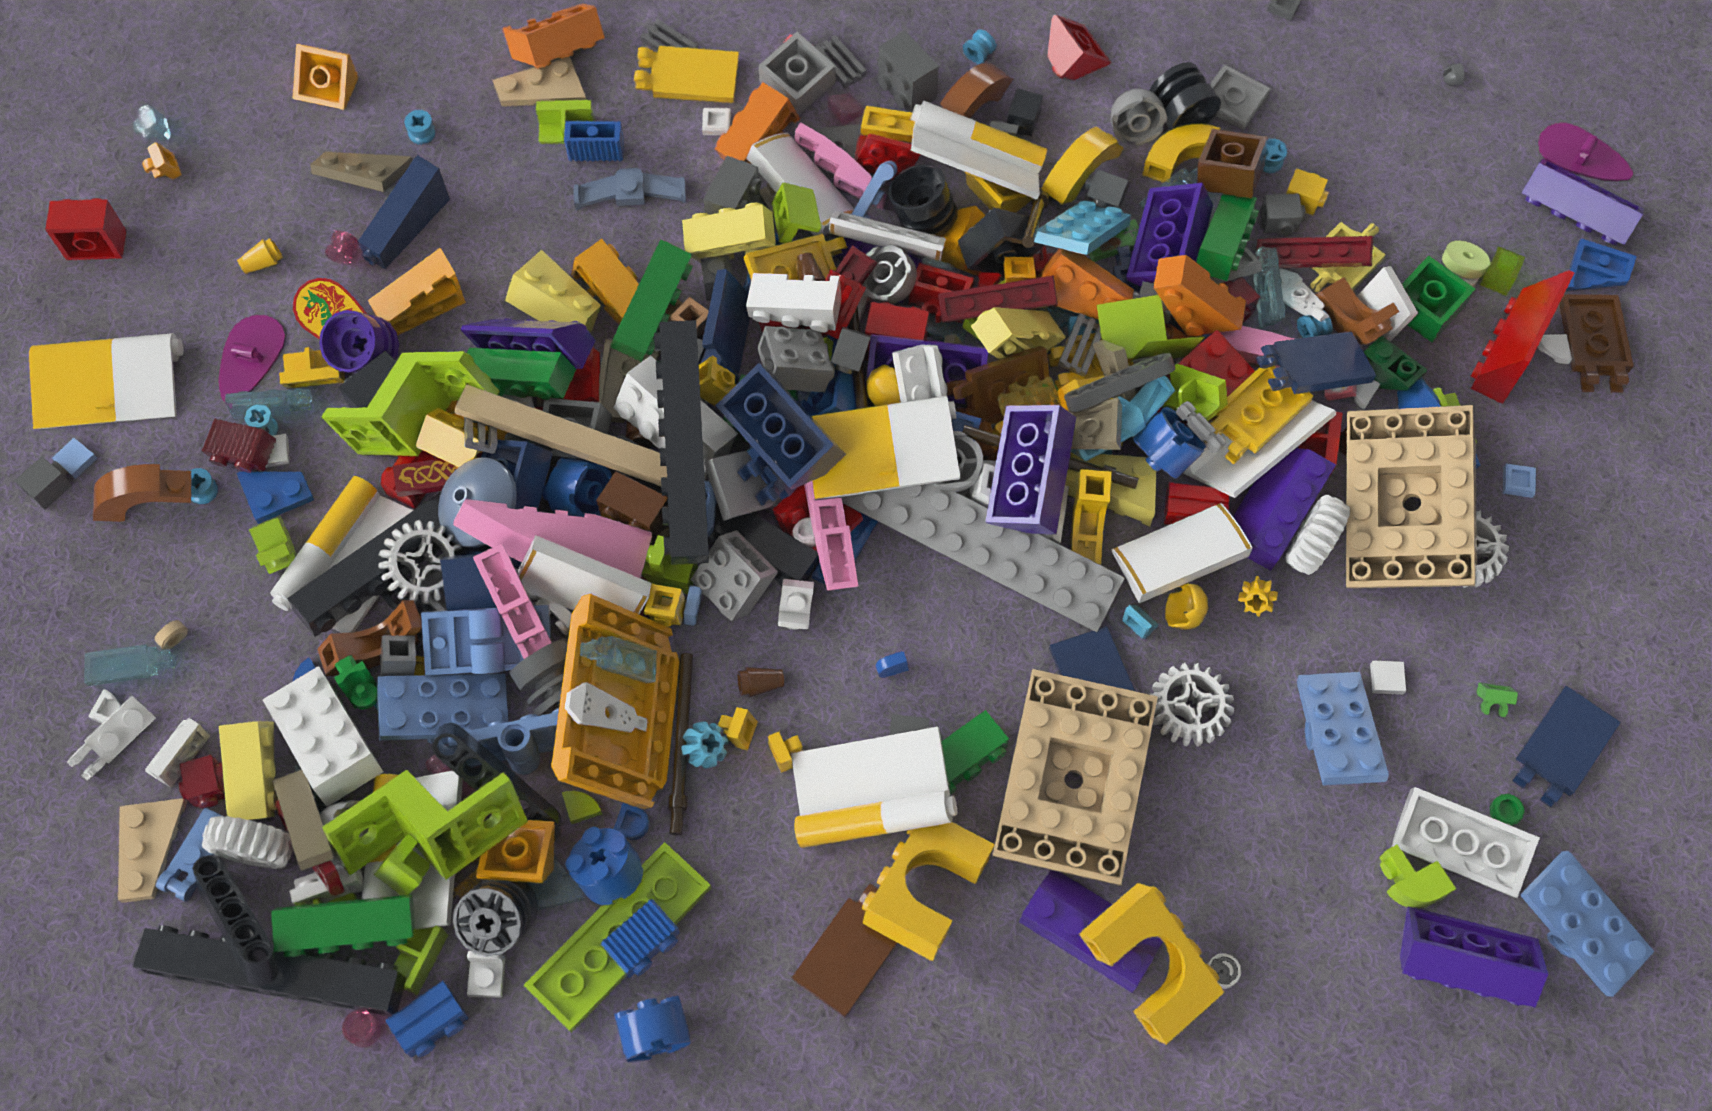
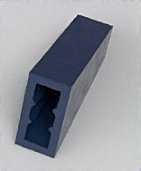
[358,155,450,269]

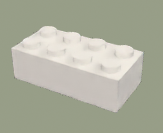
[613,355,738,480]
[263,666,383,807]

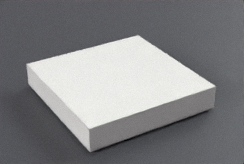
[1357,266,1418,342]

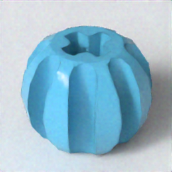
[681,721,729,769]

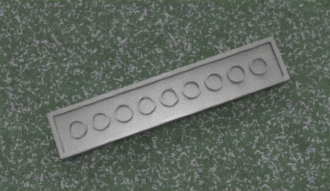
[839,483,1125,632]

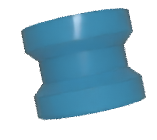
[963,29,997,65]
[404,110,436,145]
[1263,139,1287,173]
[1297,310,1333,338]
[190,468,218,504]

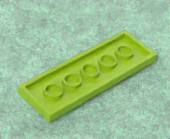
[524,842,711,1033]

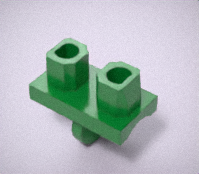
[334,655,378,709]

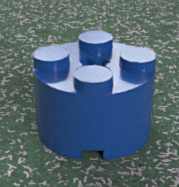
[1133,407,1206,479]
[542,458,612,517]
[565,827,643,905]
[614,996,691,1063]

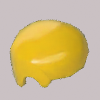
[866,365,901,406]
[1165,583,1208,630]

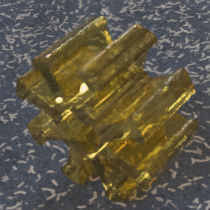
[997,375,1062,417]

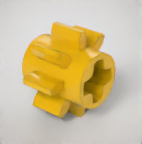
[1238,576,1278,617]

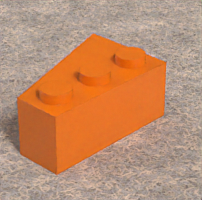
[502,4,605,68]
[715,82,801,164]
[1036,248,1134,320]
[1154,255,1246,337]

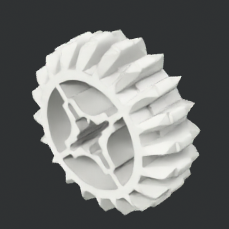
[1286,495,1350,575]
[1463,510,1509,588]
[379,520,462,604]
[1150,663,1234,747]
[201,816,293,869]

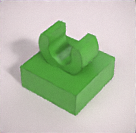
[1477,682,1518,717]

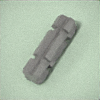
[1176,401,1226,453]

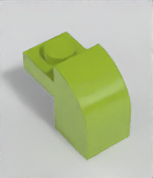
[249,516,297,574]
[641,535,698,594]
[1379,844,1456,909]

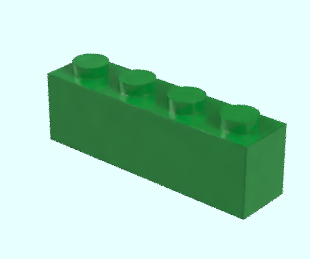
[1196,194,1259,281]
[610,239,693,362]
[467,347,576,400]
[941,710,1009,796]
[271,894,416,957]

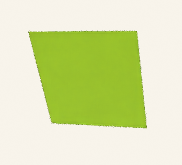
[1097,295,1167,359]
[1130,337,1204,362]

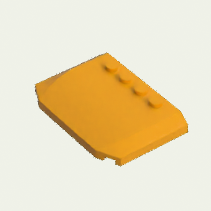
[552,594,679,809]

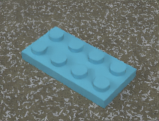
[1035,201,1131,255]

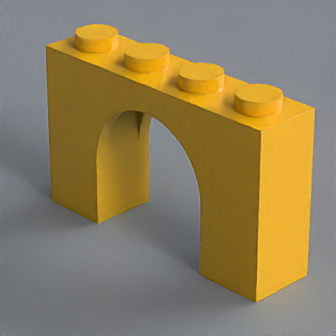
[862,822,995,961]
[1079,883,1224,1045]

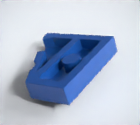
[1566,238,1637,291]
[236,471,314,524]

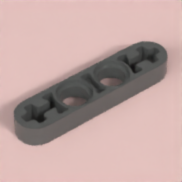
[1064,353,1176,412]

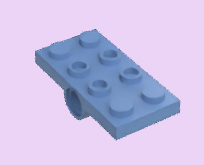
[421,604,552,676]
[1297,672,1389,785]
[377,674,508,744]
[448,709,559,775]
[1520,851,1655,996]

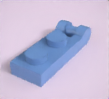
[852,160,898,219]
[156,808,222,902]

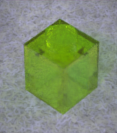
[1480,246,1525,296]

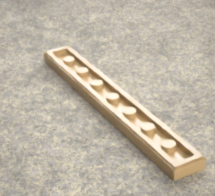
[455,384,667,486]

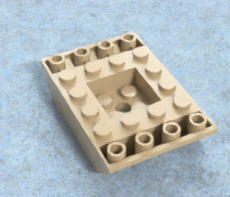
[1346,405,1477,588]
[992,669,1158,886]

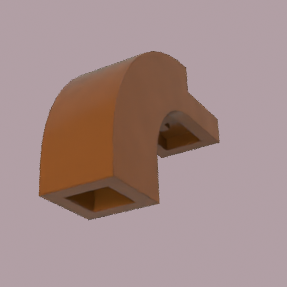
[940,63,1013,118]
[1315,277,1399,345]
[93,464,191,522]
[318,600,422,676]

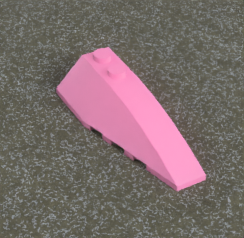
[454,499,652,578]

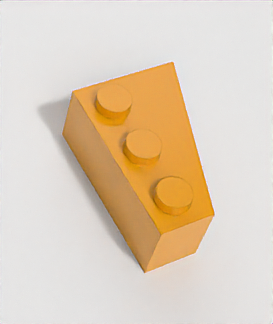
[571,239,639,325]
[368,248,466,336]

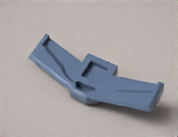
[574,168,686,210]

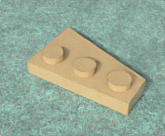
[493,57,586,106]
[118,798,188,903]

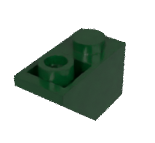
[1364,336,1427,391]

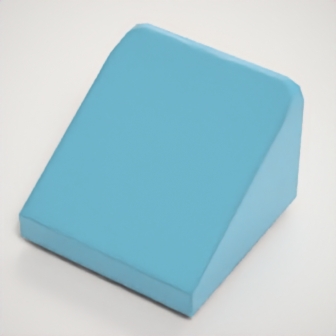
[1122,605,1159,639]

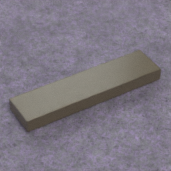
[272,770,334,871]

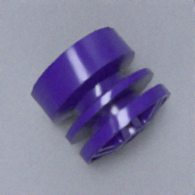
[319,310,399,374]

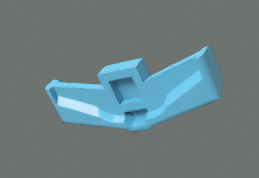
[1071,376,1175,461]

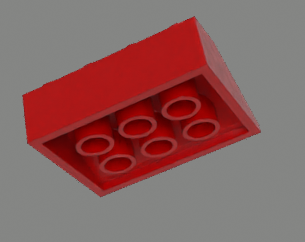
[1470,270,1575,404]

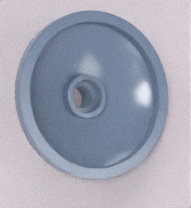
[438,458,516,548]

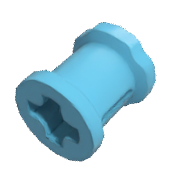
[244,405,278,436]

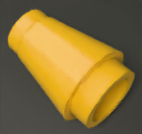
[237,238,283,274]

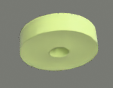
[1442,241,1490,279]

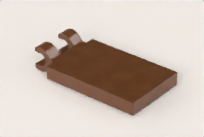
[1559,294,1634,393]
[946,346,1050,424]
[791,883,898,1018]

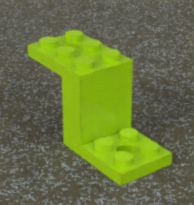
[321,351,499,456]
[322,770,528,880]

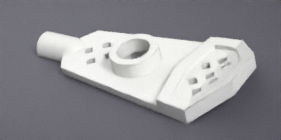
[1266,269,1330,321]
[565,682,648,733]

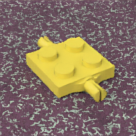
[1310,222,1385,292]

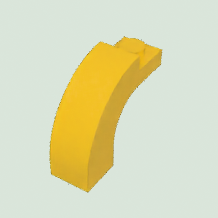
[1142,124,1220,184]
[1041,126,1124,205]
[1070,469,1112,565]

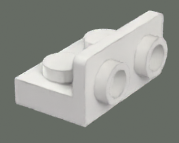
[892,344,947,403]
[145,718,210,788]
[290,865,364,906]

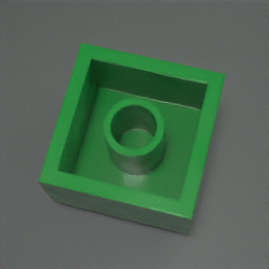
[1402,255,1475,343]

